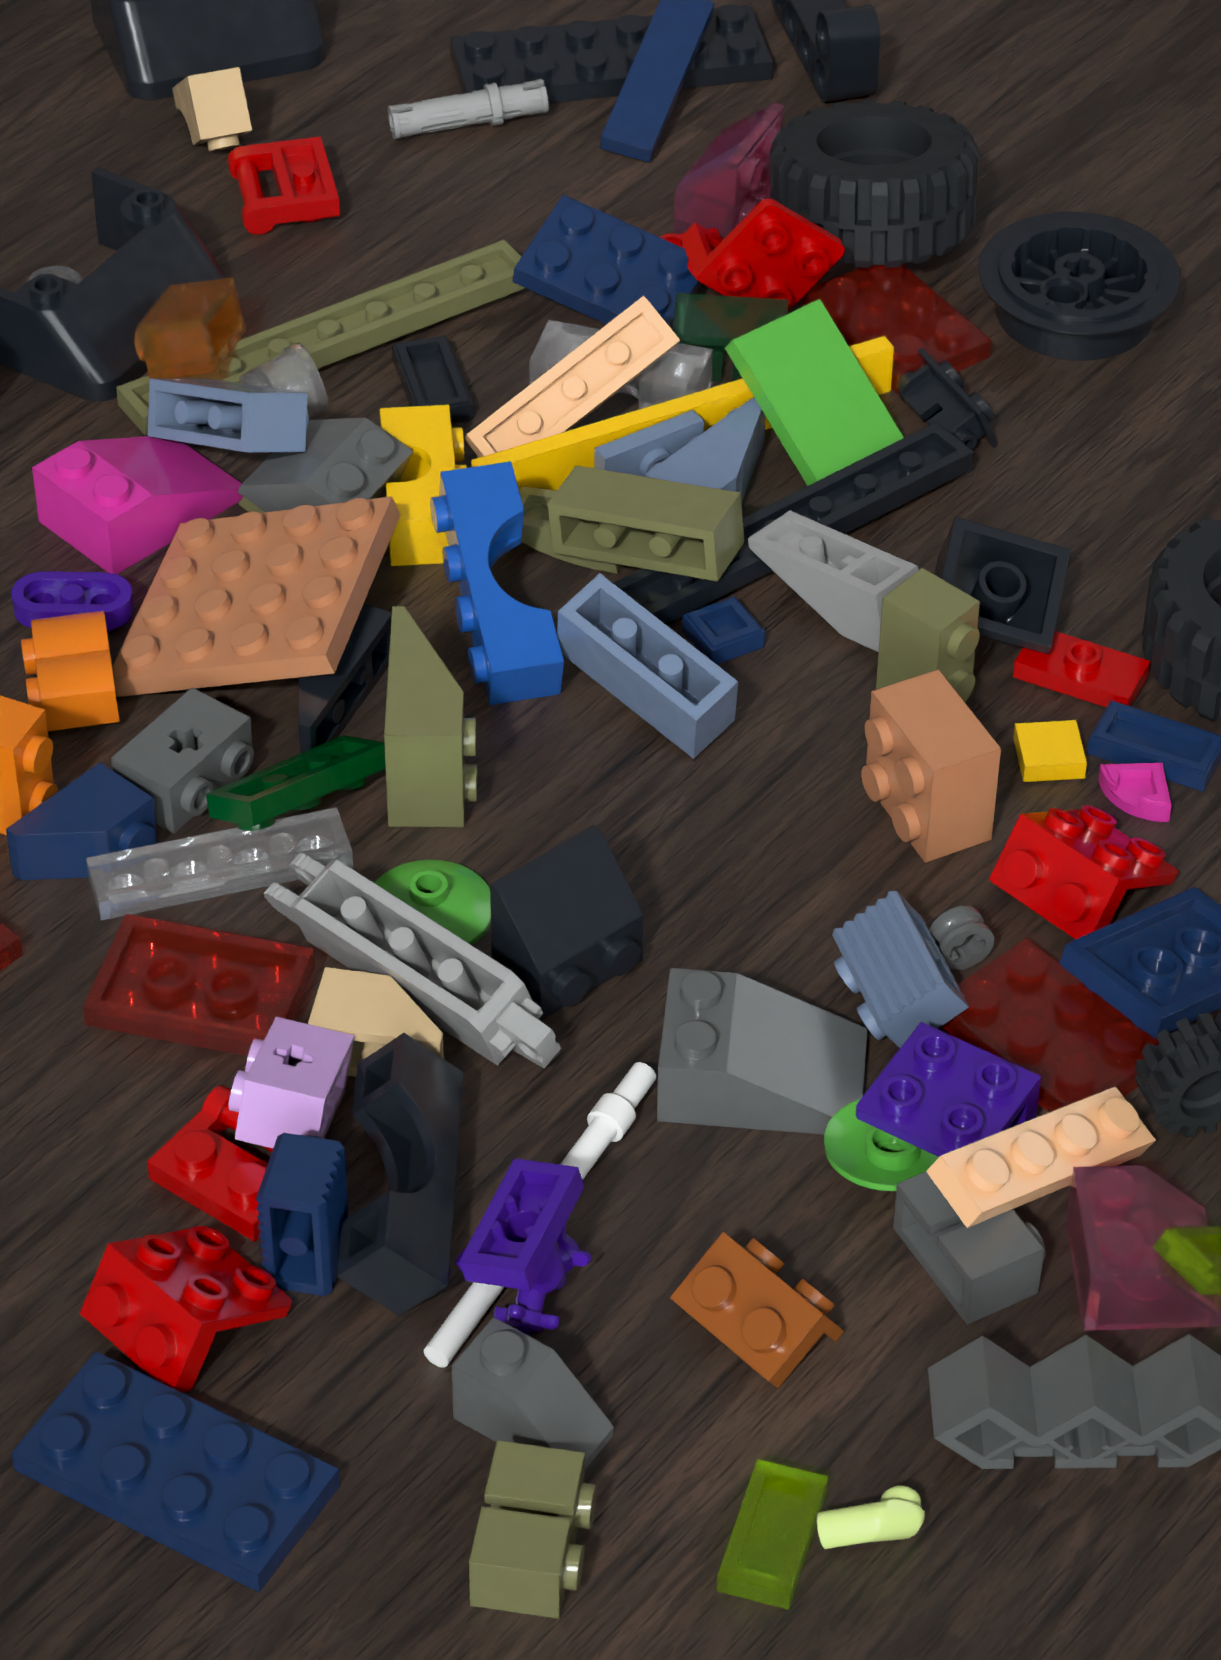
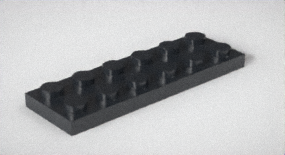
[450,4,773,104]

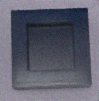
[682,596,765,664]

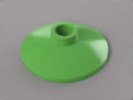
[375,860,491,945]
[824,1099,939,1191]

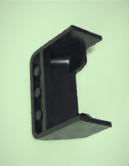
[91,0,325,100]
[0,167,227,402]

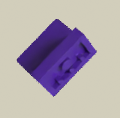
[856,1022,1041,1157]

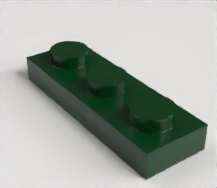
[206,735,386,831]

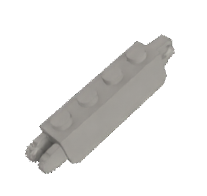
[263,852,561,1068]

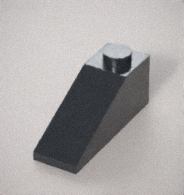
[299,604,392,753]

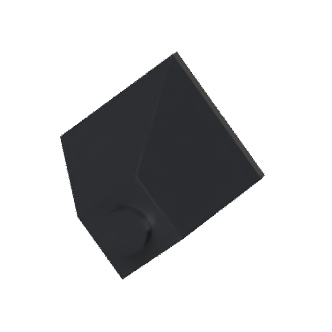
[934,517,1071,654]

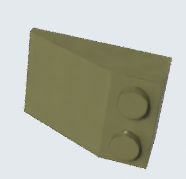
[384,606,478,827]

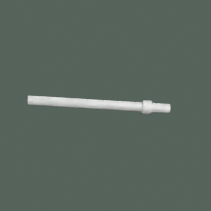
[424,1062,656,1367]

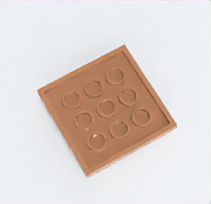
[112,496,400,697]

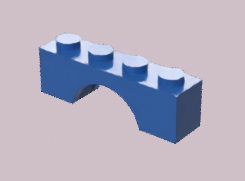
[430,461,564,705]

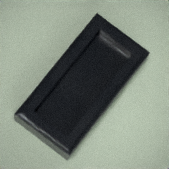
[392,335,473,423]

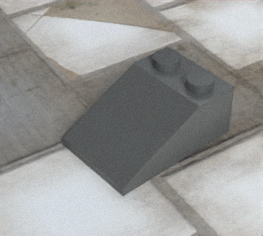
[657,968,868,1135]

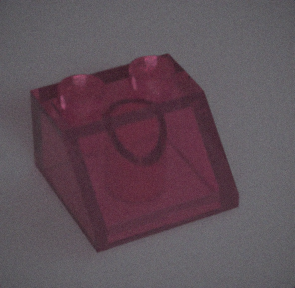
[1066,1165,1221,1331]

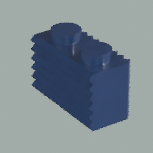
[256,1133,348,1296]

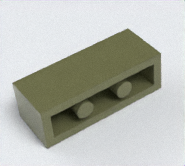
[547,465,744,581]

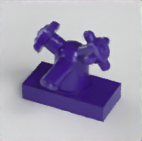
[455,1158,592,1334]

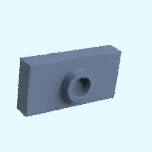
[594,410,704,476]

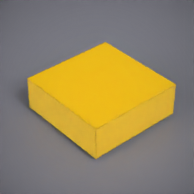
[1013,720,1087,782]

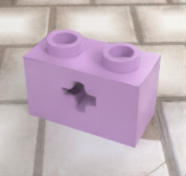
[229,1017,355,1148]

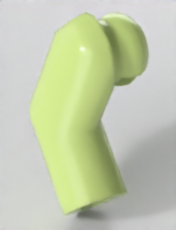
[817,1485,925,1549]

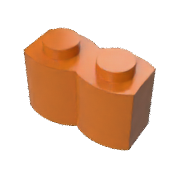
[21,610,120,732]

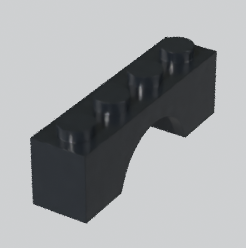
[336,1033,463,1316]

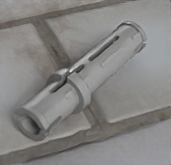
[388,79,548,140]

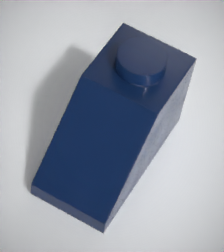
[6,762,158,880]

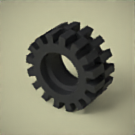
[1134,1012,1221,1137]

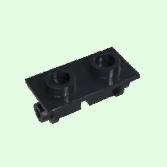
[898,348,998,450]

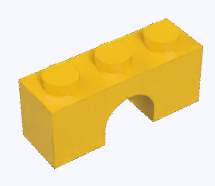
[380,405,467,566]

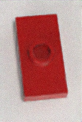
[1013,631,1150,708]

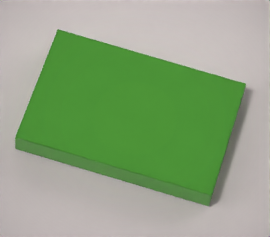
[725,299,904,486]

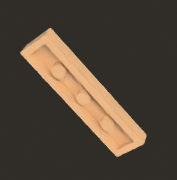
[465,296,680,457]
[926,1086,1156,1228]

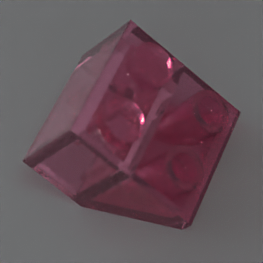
[673,102,784,239]

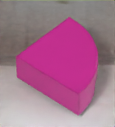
[1098,763,1172,822]

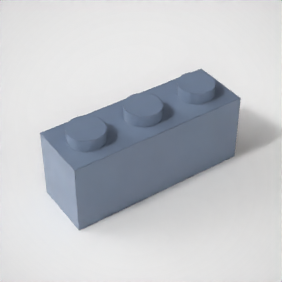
[148,378,309,452]
[557,573,738,759]

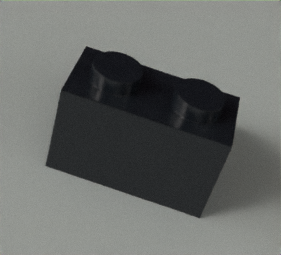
[490,825,643,1020]

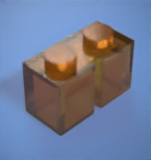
[135,278,246,378]

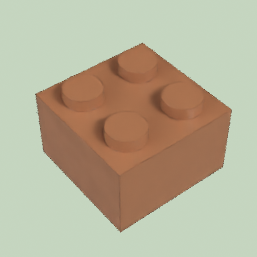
[861,669,1001,863]

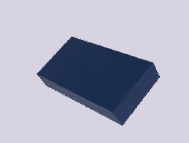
[1087,700,1221,792]

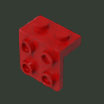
[681,199,845,322]
[989,805,1179,939]
[79,1226,293,1393]

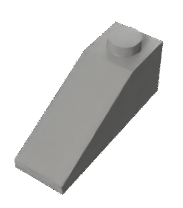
[748,510,918,652]

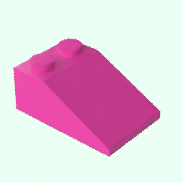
[32,436,243,574]

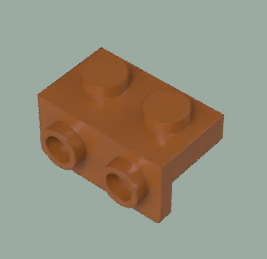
[670,1232,845,1388]

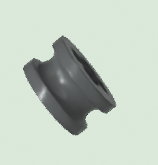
[929,906,995,970]

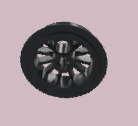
[978,211,1180,361]

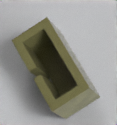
[876,568,980,702]
[469,1440,597,1619]

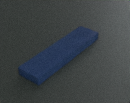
[600,0,714,163]

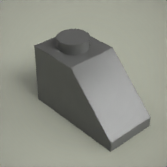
[452,1317,614,1470]

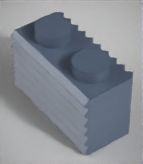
[832,891,969,1048]

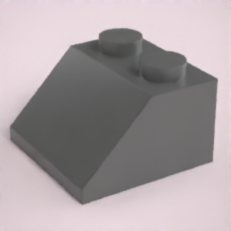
[238,417,413,512]

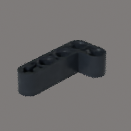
[771,0,880,102]

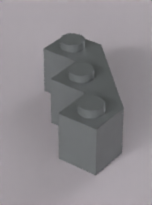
[928,1334,1221,1469]

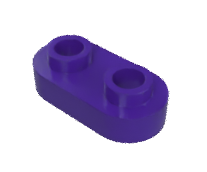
[11,571,134,631]

